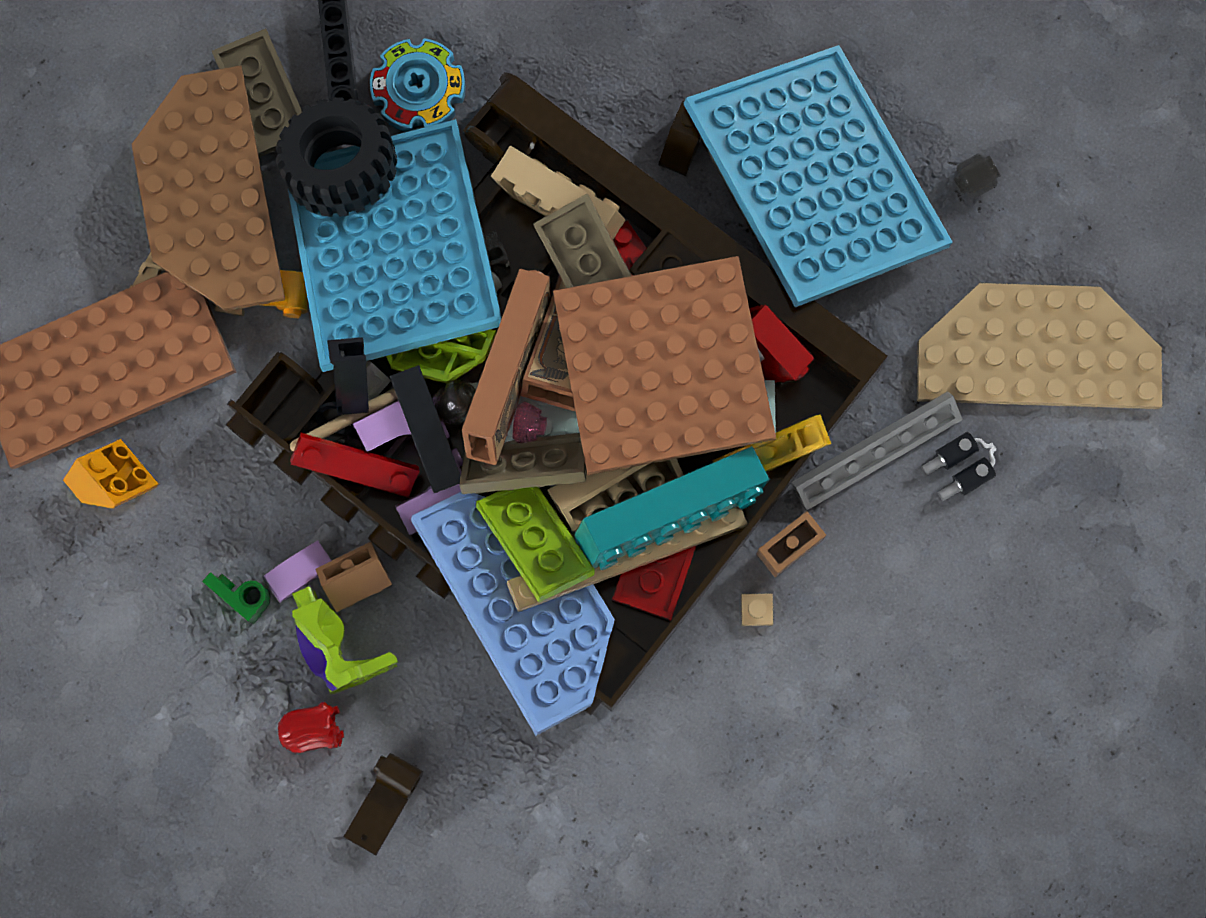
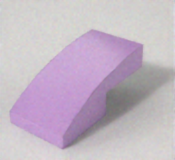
[263,540,332,603]

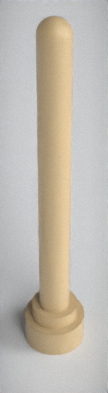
[290,388,398,451]

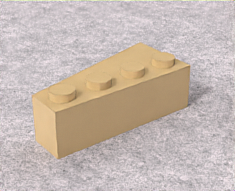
[491,146,625,240]
[548,459,684,531]

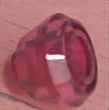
[512,401,547,444]

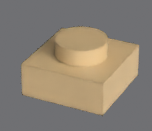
[741,594,773,626]

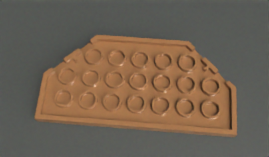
[132,65,285,311]

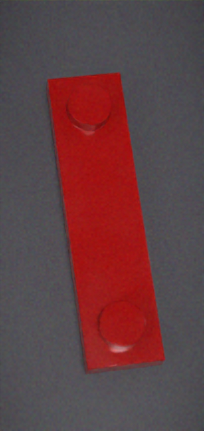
[290,433,419,497]

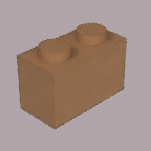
[756,511,826,578]
[315,542,392,612]

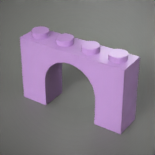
[353,400,463,535]

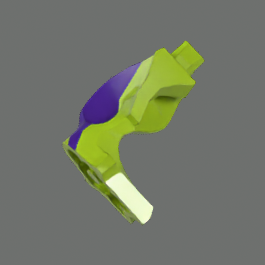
[292,586,398,694]

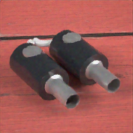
[921,432,996,501]

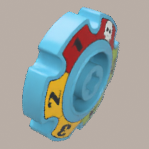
[370,38,466,132]

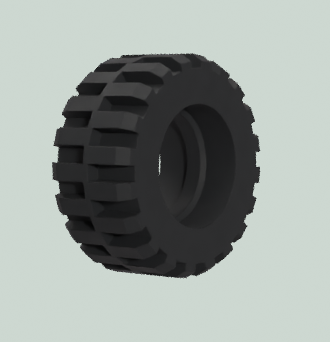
[276,98,397,217]

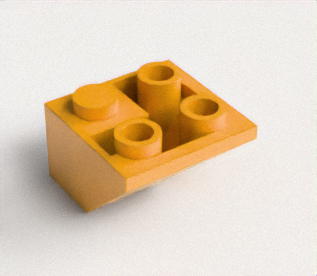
[63,439,158,508]

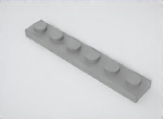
[791,391,963,511]

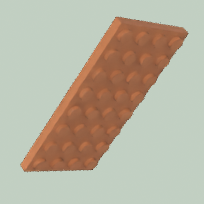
[0,271,236,469]

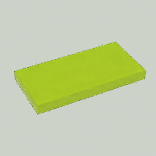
[476,487,595,602]

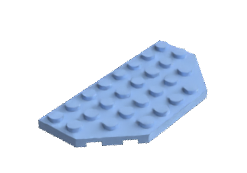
[411,492,615,736]

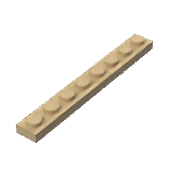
[506,506,748,612]

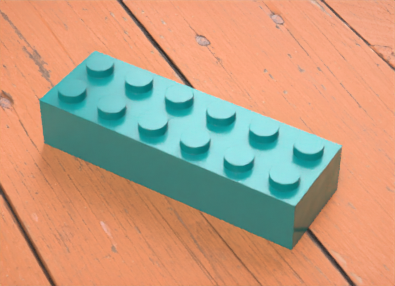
[574,446,770,570]

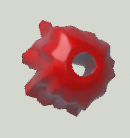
[278,702,344,753]

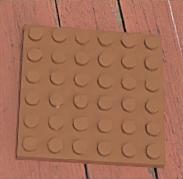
[553,256,776,475]

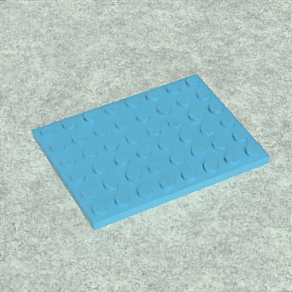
[684,45,953,307]
[288,119,502,372]

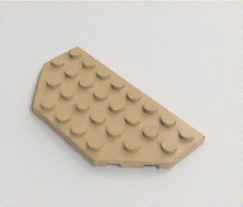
[917,283,1162,409]

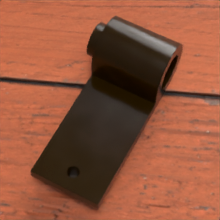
[343,753,423,856]

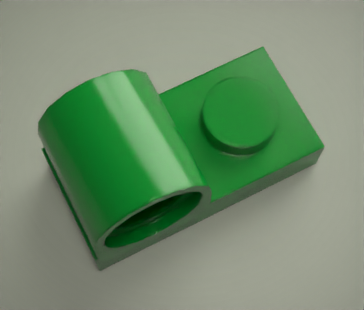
[202,572,271,625]

